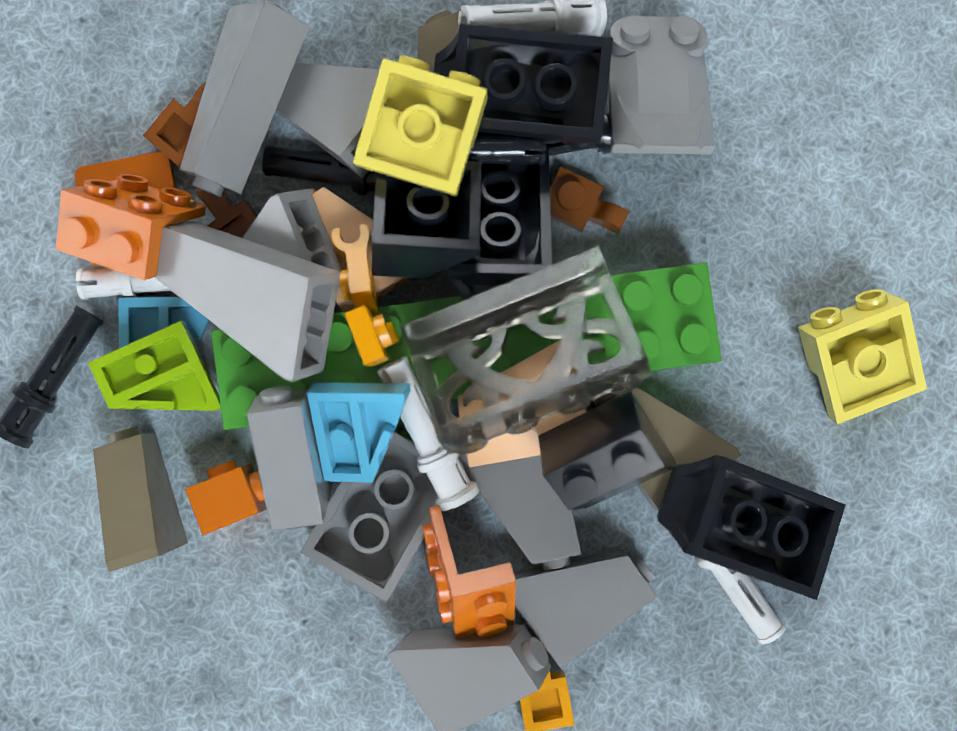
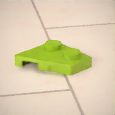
[88,321,221,411]

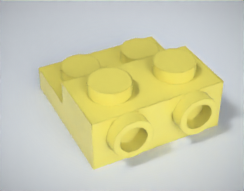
[353,56,488,196]
[798,289,927,424]

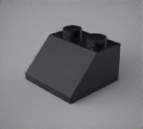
[372,161,481,279]
[538,391,677,510]

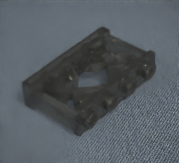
[400,246,651,455]

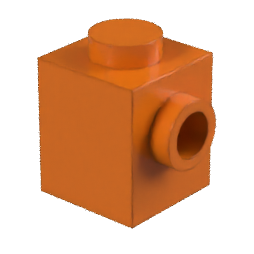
[185,460,267,535]

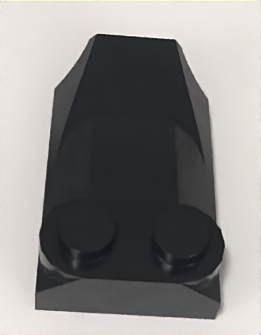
[433,24,613,147]
[448,147,553,316]
[657,455,846,600]

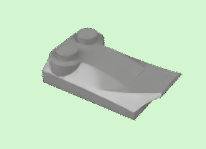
[606,15,715,155]
[300,417,454,603]

